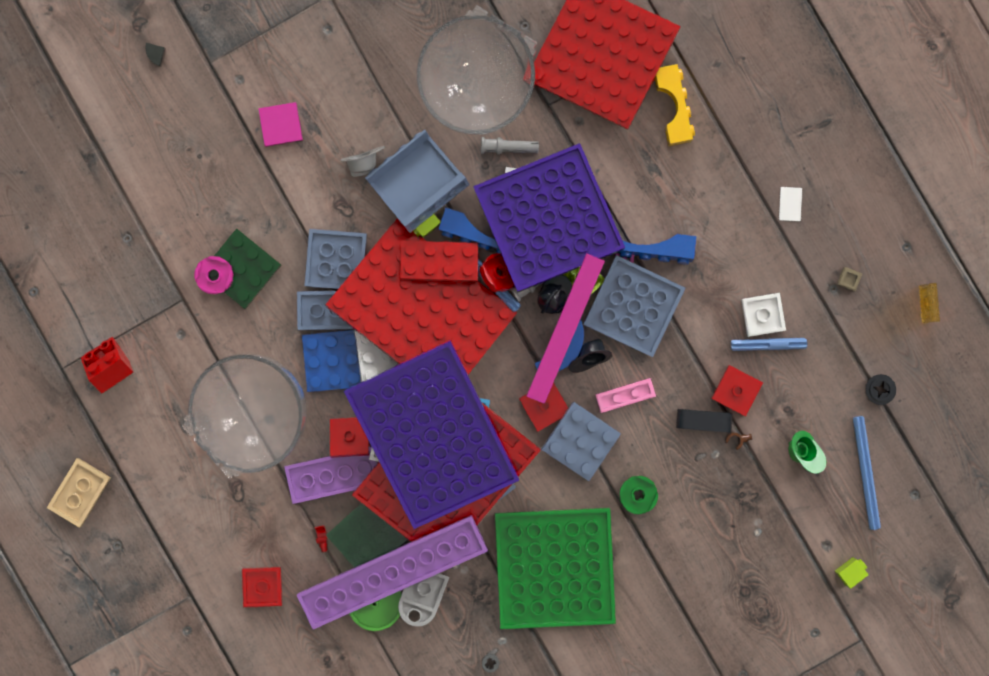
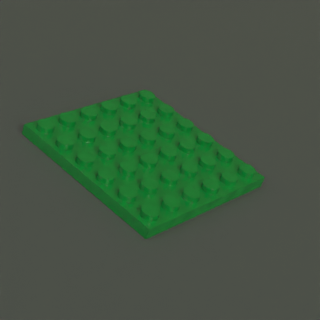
[495,508,616,629]

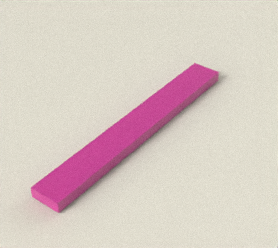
[526,253,605,404]

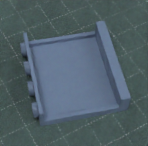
[365,130,470,233]

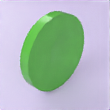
[349,590,402,631]

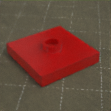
[711,365,763,417]
[519,382,568,431]
[330,417,369,458]
[242,567,282,608]

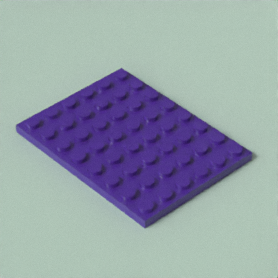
[344,340,519,529]

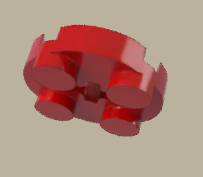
[479,253,514,292]

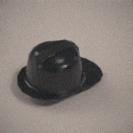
[537,275,573,314]
[568,339,613,373]

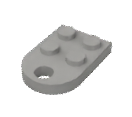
[398,573,449,626]

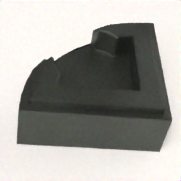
[145,43,166,67]

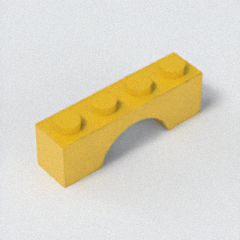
[655,64,695,146]

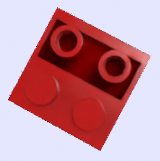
[81,337,134,394]

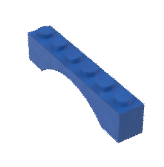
[439,208,501,254]
[609,234,696,265]

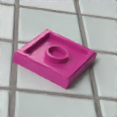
[258,102,303,147]

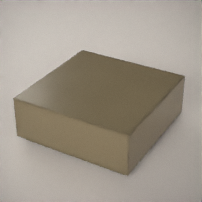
[837,267,862,292]

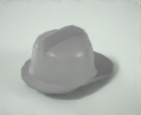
[341,146,385,177]

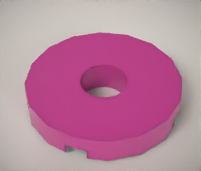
[194,256,234,295]

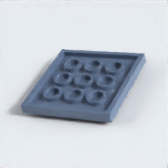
[583,255,685,357]

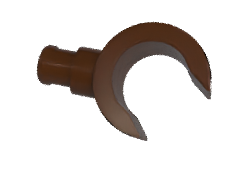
[725,432,753,450]

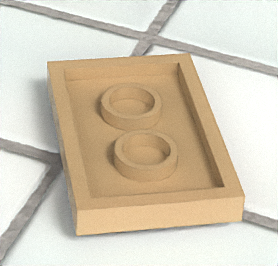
[47,458,111,528]

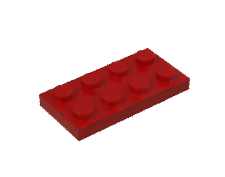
[400,241,478,282]

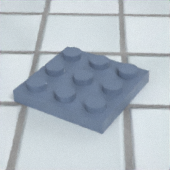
[304,229,367,289]
[541,402,621,481]

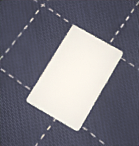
[779,187,802,221]

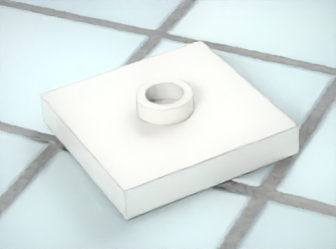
[741,293,786,337]

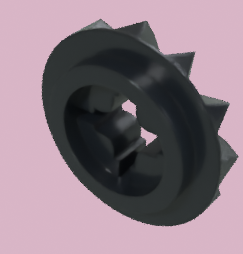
[865,374,896,405]

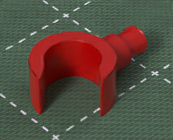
[314,525,328,552]

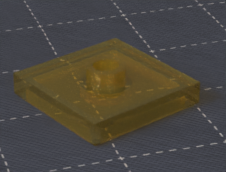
[919,283,940,323]

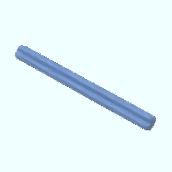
[853,416,881,530]

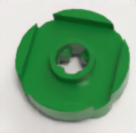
[619,475,658,514]

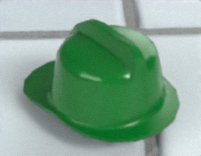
[788,431,827,474]

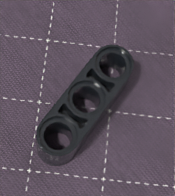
[676,409,733,433]

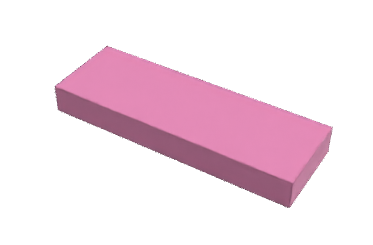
[595,378,656,413]

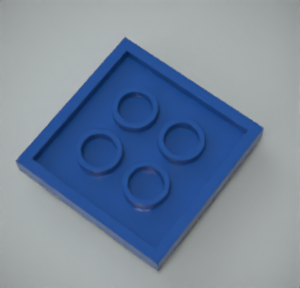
[302,330,361,392]

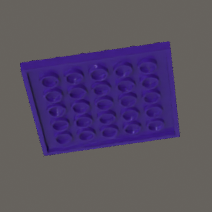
[473,143,625,293]

